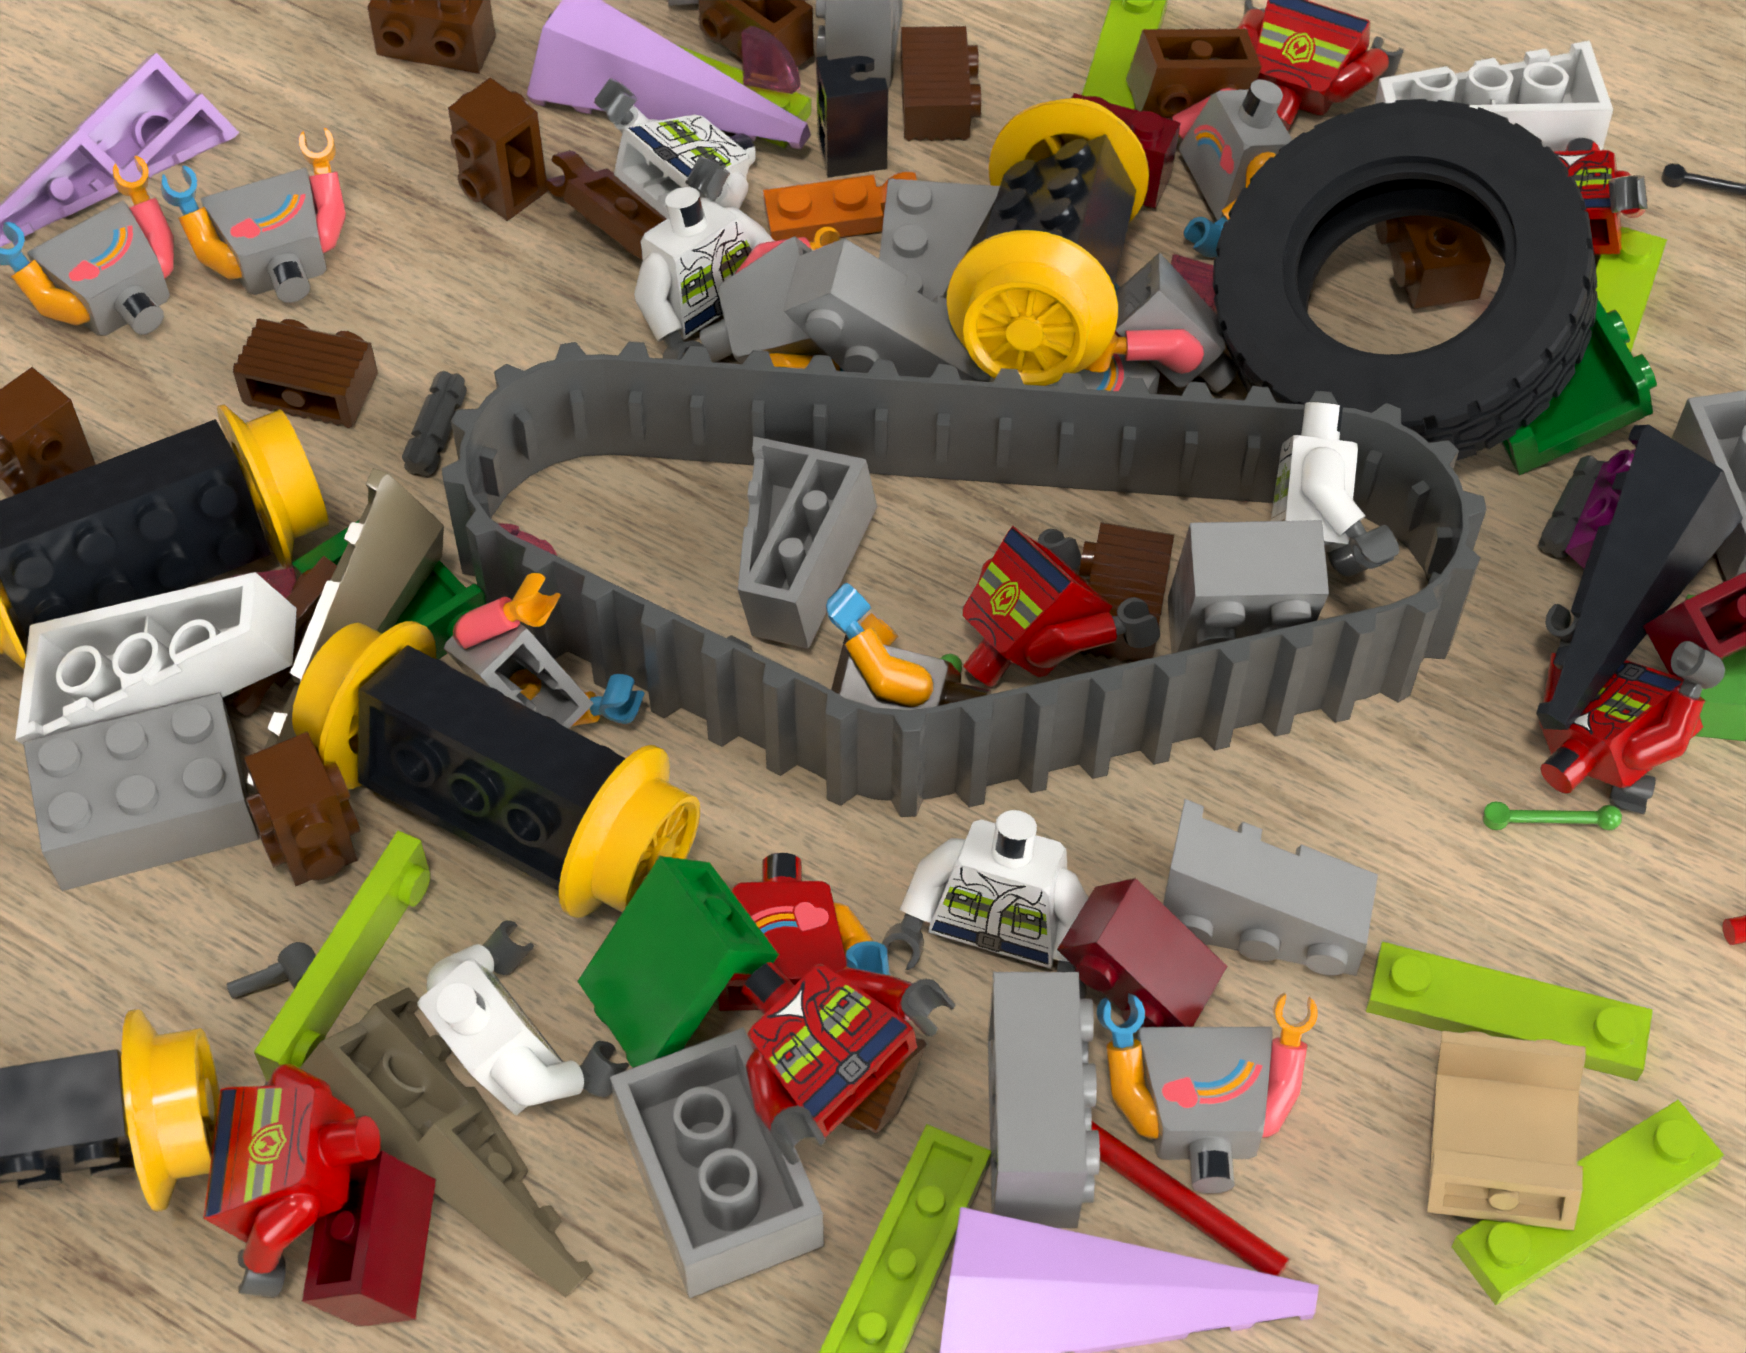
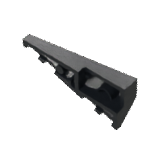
[1536,424,1743,730]

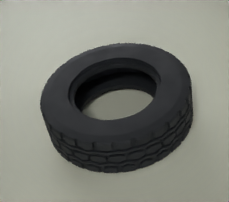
[1213,99,1598,461]

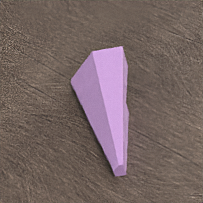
[527,0,811,149]
[0,53,239,247]
[940,1207,1319,1353]

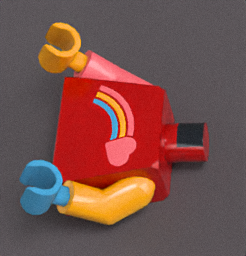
[718,853,890,1011]

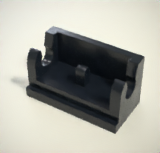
[816,56,888,178]

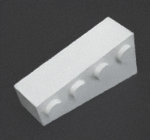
[1375,41,1613,151]
[15,572,297,745]

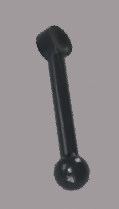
[1661,163,1746,196]

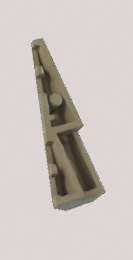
[246,468,444,794]
[300,987,593,1298]

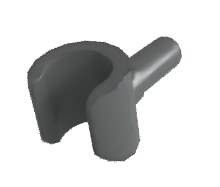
[1609,774,1656,814]
[227,942,316,999]

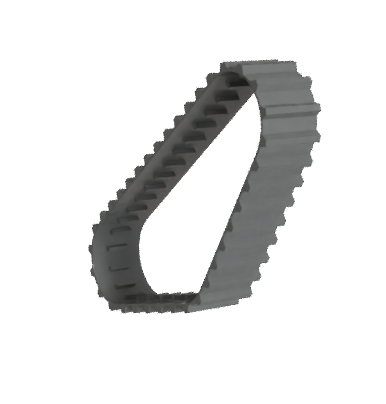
[442,341,1487,817]

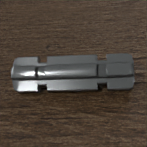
[402,371,467,477]
[1538,455,1606,559]

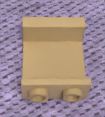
[1427,1031,1586,1230]

